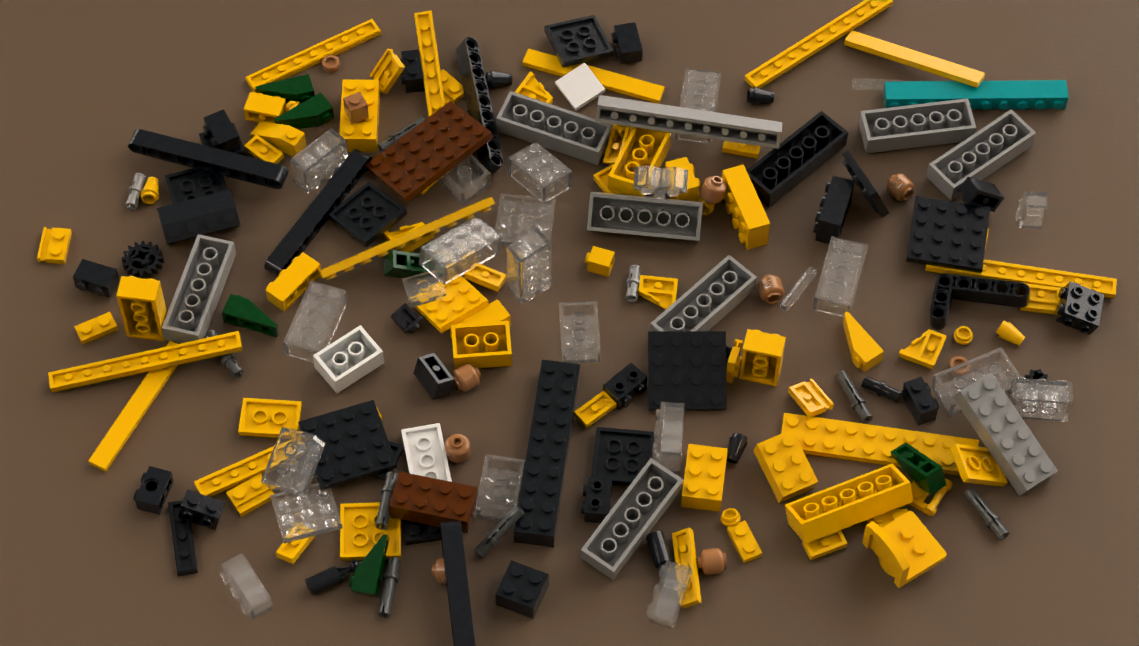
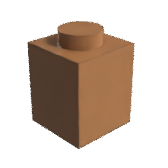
[343,92,369,124]

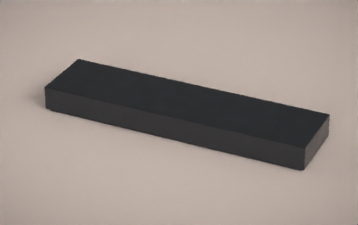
[168,500,198,576]

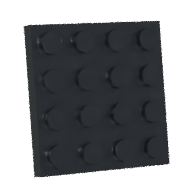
[906,196,990,273]
[648,331,727,410]
[298,400,397,491]

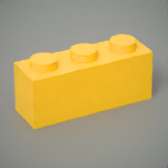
[265,252,321,312]

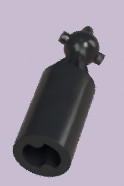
[646,531,677,591]
[305,559,362,596]

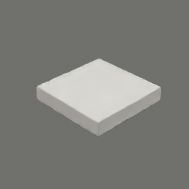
[555,63,606,111]

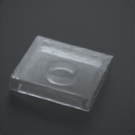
[402,269,447,307]

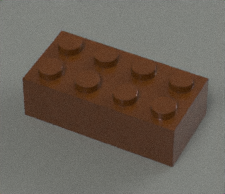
[389,472,479,533]

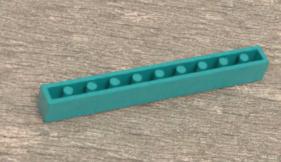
[883,80,1069,110]

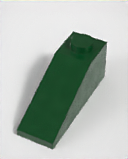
[256,74,315,104]
[275,92,334,129]
[383,250,445,278]
[222,294,279,338]
[891,442,946,495]
[349,534,390,597]

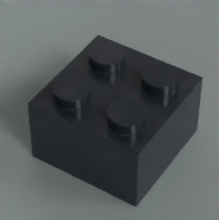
[495,560,549,619]

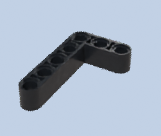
[930,273,1030,329]

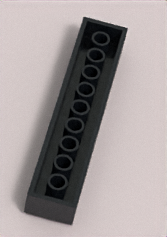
[514,360,580,547]

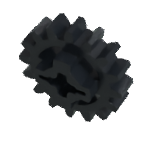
[122,241,164,279]

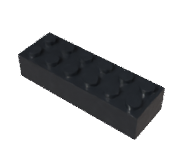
[746,111,848,207]

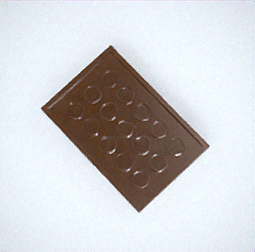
[365,101,494,203]

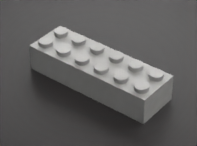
[496,91,612,165]
[858,98,976,153]
[926,109,1036,201]
[587,191,703,241]
[162,234,236,344]
[650,255,757,331]
[953,373,1058,497]
[580,458,684,580]

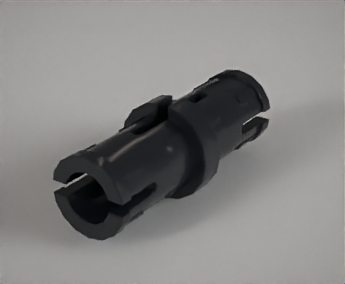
[861,375,902,403]

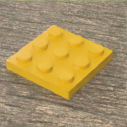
[411,272,489,334]
[340,502,401,561]

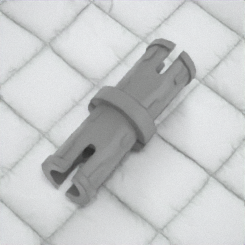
[125,173,146,210]
[625,265,641,302]

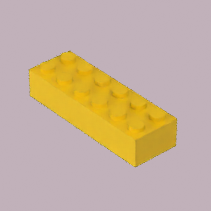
[785,463,913,544]

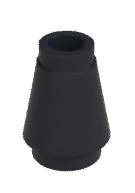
[485,70,513,88]
[747,87,774,105]
[727,433,748,464]

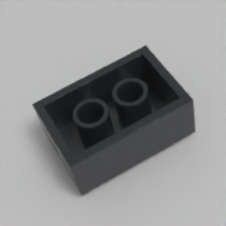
[813,175,855,246]

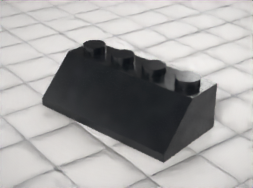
[157,190,241,245]

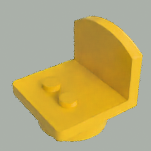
[862,511,947,588]

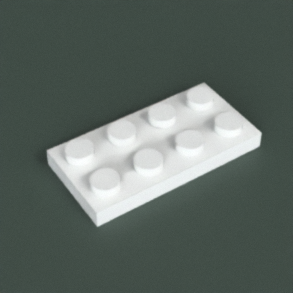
[401,423,452,482]

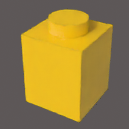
[585,246,615,277]

